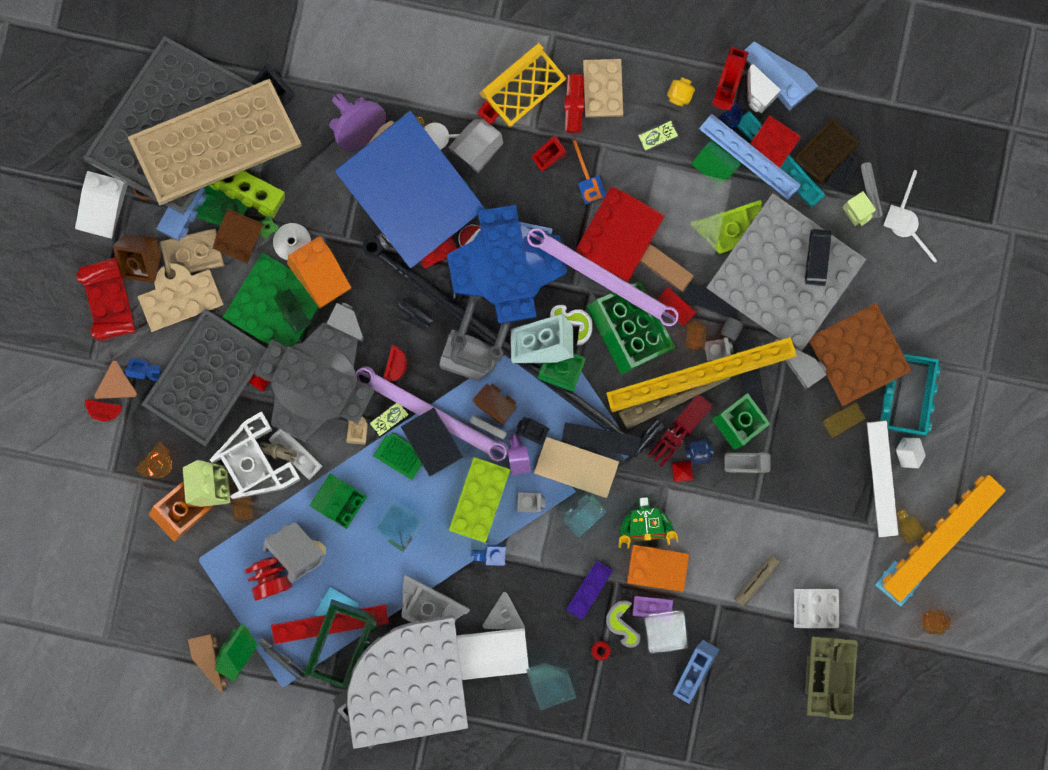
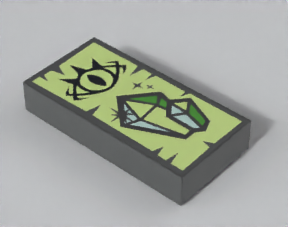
[637,119,679,153]

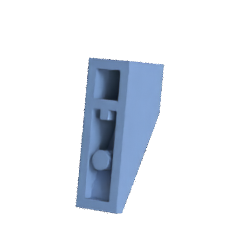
[673,640,720,704]

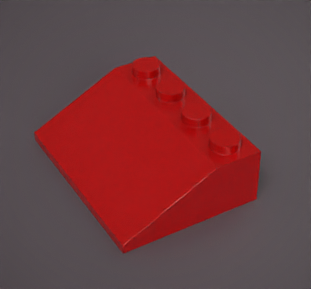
[575,186,665,283]

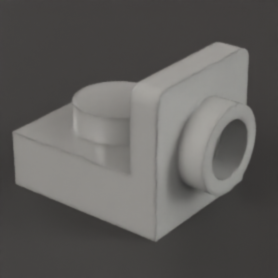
[704,337,733,362]
[517,492,545,513]

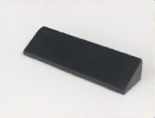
[562,422,641,457]

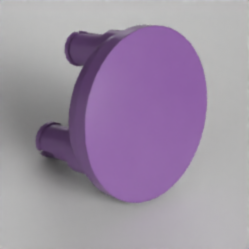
[329,93,386,151]

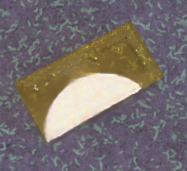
[822,403,866,438]

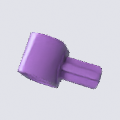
[507,434,531,476]

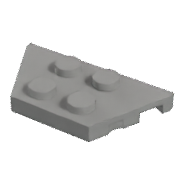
[401,574,470,623]

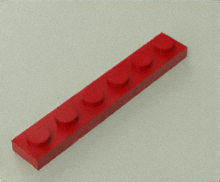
[271,604,389,644]

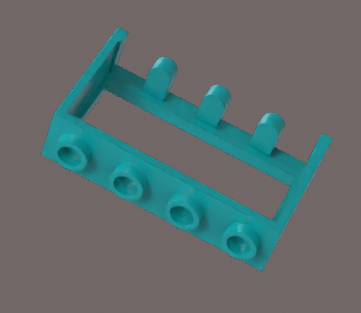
[880,354,941,436]

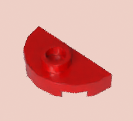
[383,345,407,382]
[85,399,124,422]

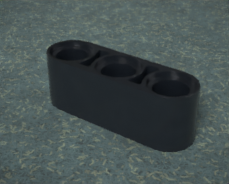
[805,229,831,286]

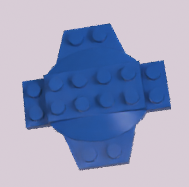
[447,205,567,324]

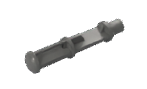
[258,638,308,683]

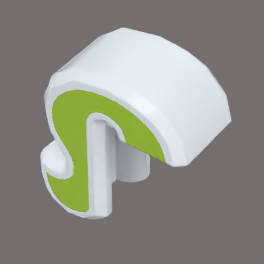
[550,305,592,346]

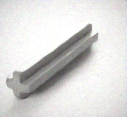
[861,162,883,218]

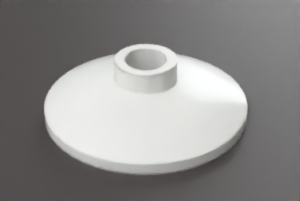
[273,223,311,260]

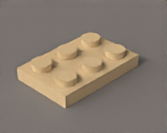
[583,59,623,118]

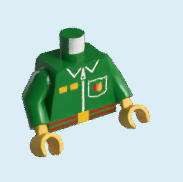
[618,497,678,548]

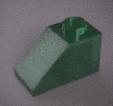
[274,289,311,334]

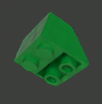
[309,473,367,529]
[215,623,258,682]

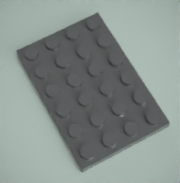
[142,309,267,447]

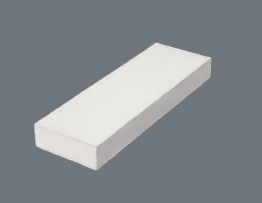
[268,429,323,480]

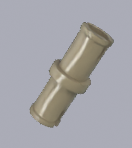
[260,441,297,462]

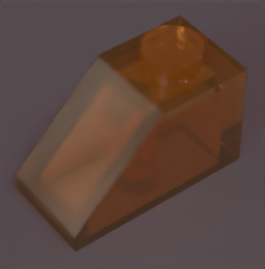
[683,321,707,351]

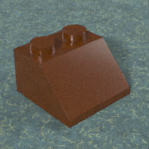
[212,209,264,264]
[113,234,161,283]
[472,384,517,426]

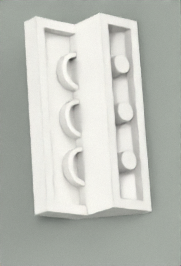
[456,628,529,680]

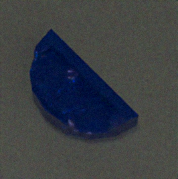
[718,103,742,130]

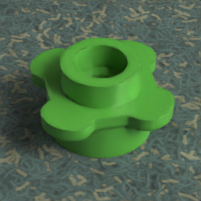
[258,216,278,238]

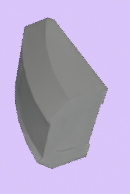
[448,119,503,174]
[440,330,492,381]

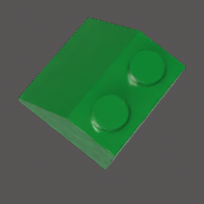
[712,393,770,450]

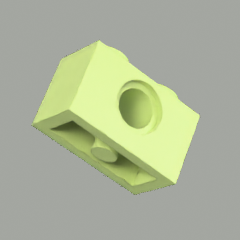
[842,191,876,226]

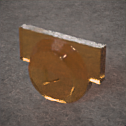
[136,442,172,479]

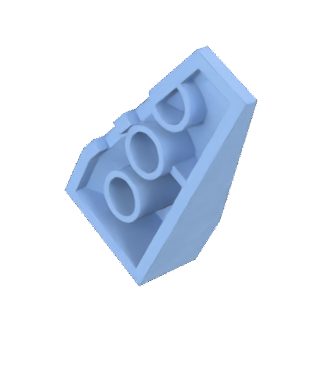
[744,42,818,111]

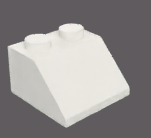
[747,64,781,114]

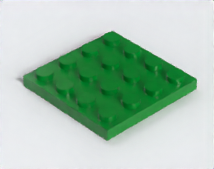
[223,253,319,347]

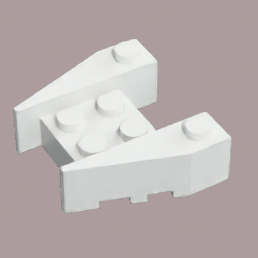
[210,412,301,500]

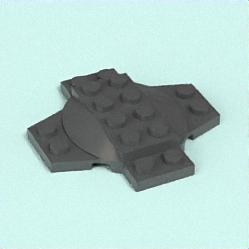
[254,322,375,442]

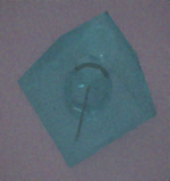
[526,663,577,710]

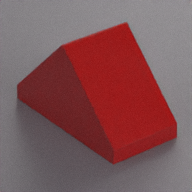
[531,135,566,172]

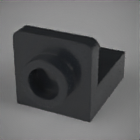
[516,417,550,446]

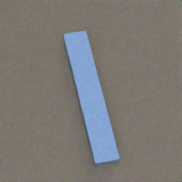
[699,113,800,200]

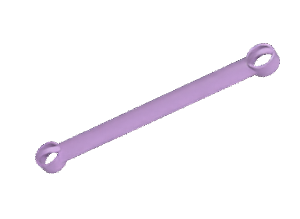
[527,228,678,326]
[356,366,508,462]

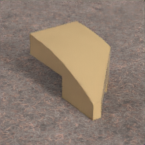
[346,416,368,445]

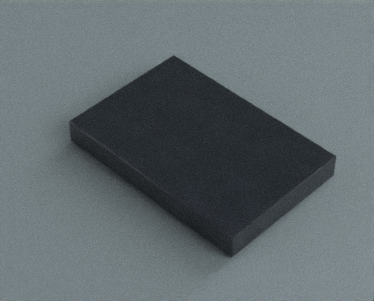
[401,407,463,476]

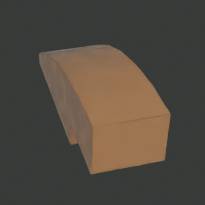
[639,244,694,292]

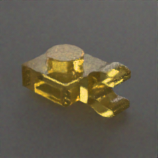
[896,509,925,544]

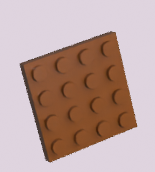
[809,303,912,406]

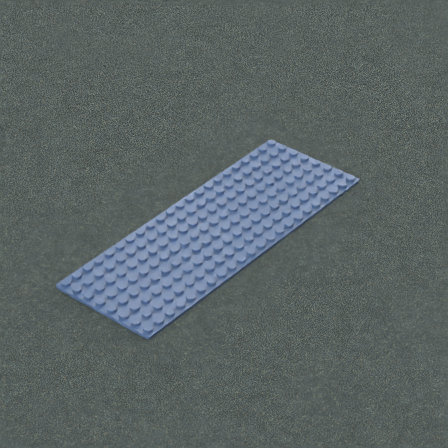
[199,355,629,687]

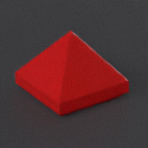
[249,374,269,392]
[672,461,693,482]

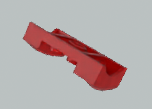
[76,258,137,342]

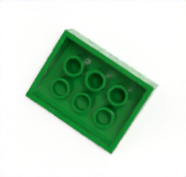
[587,280,675,375]

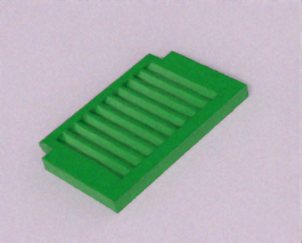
[373,432,422,480]

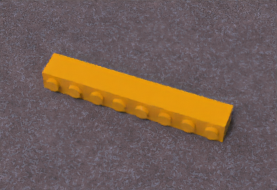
[881,475,1006,602]

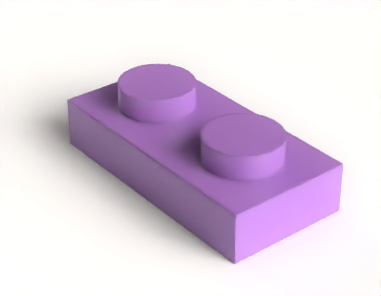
[632,596,673,619]

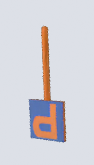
[573,140,606,205]

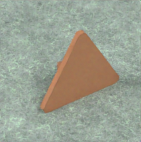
[94,361,137,399]

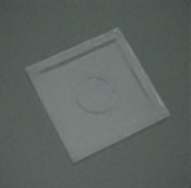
[645,610,688,653]

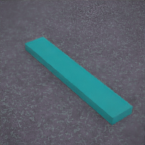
[735,111,825,208]

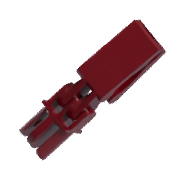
[647,394,713,467]

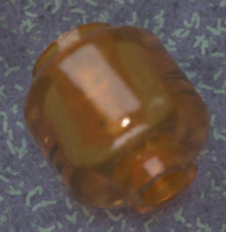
[922,609,951,635]

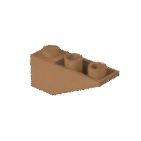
[188,634,227,692]

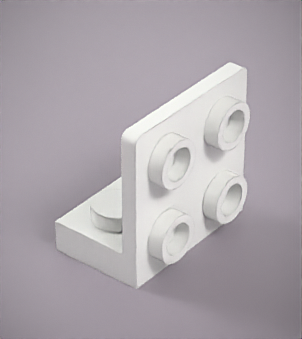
[794,589,839,628]

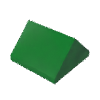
[691,140,742,189]

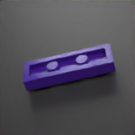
[566,561,613,620]

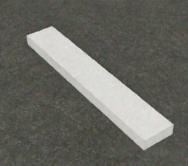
[867,420,898,537]

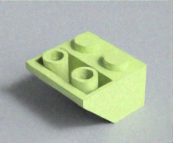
[183,460,230,507]

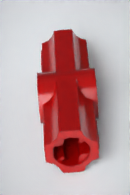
[564,74,584,134]

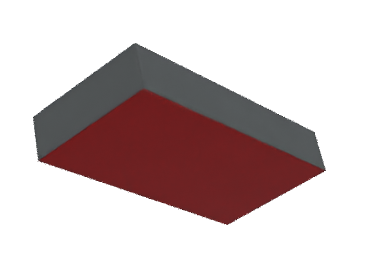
[656,287,696,327]

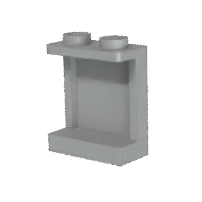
[263,522,325,583]

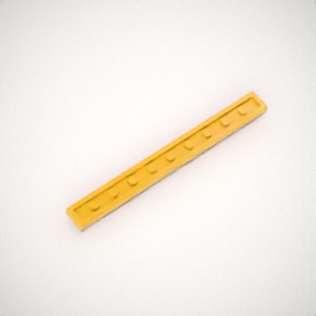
[607,337,797,412]

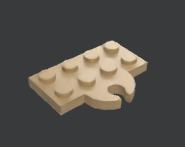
[138,263,224,332]

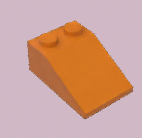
[287,236,351,308]
[148,481,215,542]
[626,545,689,592]

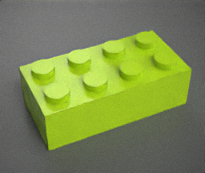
[449,457,511,543]

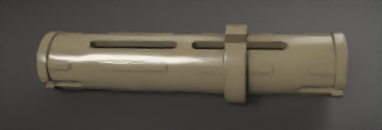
[735,555,781,607]

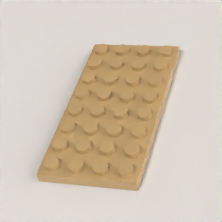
[128,79,301,206]

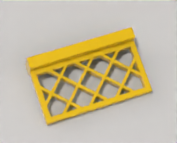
[479,43,567,127]

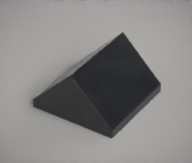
[252,63,295,107]

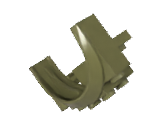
[805,637,858,720]

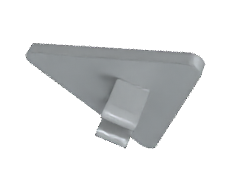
[483,592,525,630]

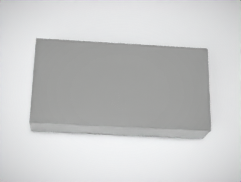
[470,416,507,440]

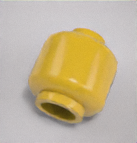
[667,77,695,107]

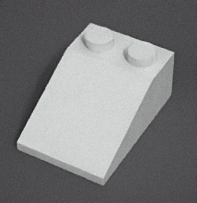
[75,171,128,239]

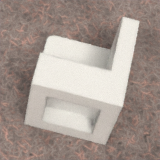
[896,437,925,468]

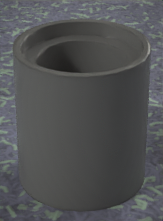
[720,317,743,342]

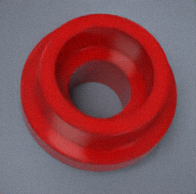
[591,641,611,661]

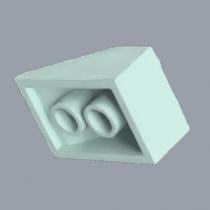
[511,314,573,363]

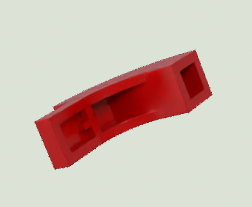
[712,46,749,110]

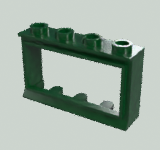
[303,599,377,690]

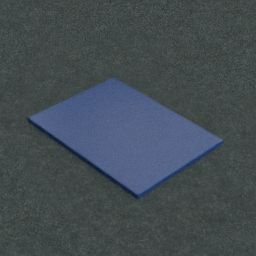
[335,111,485,268]

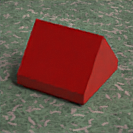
[476,100,503,124]

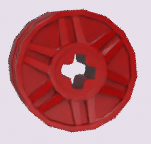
[244,557,293,601]

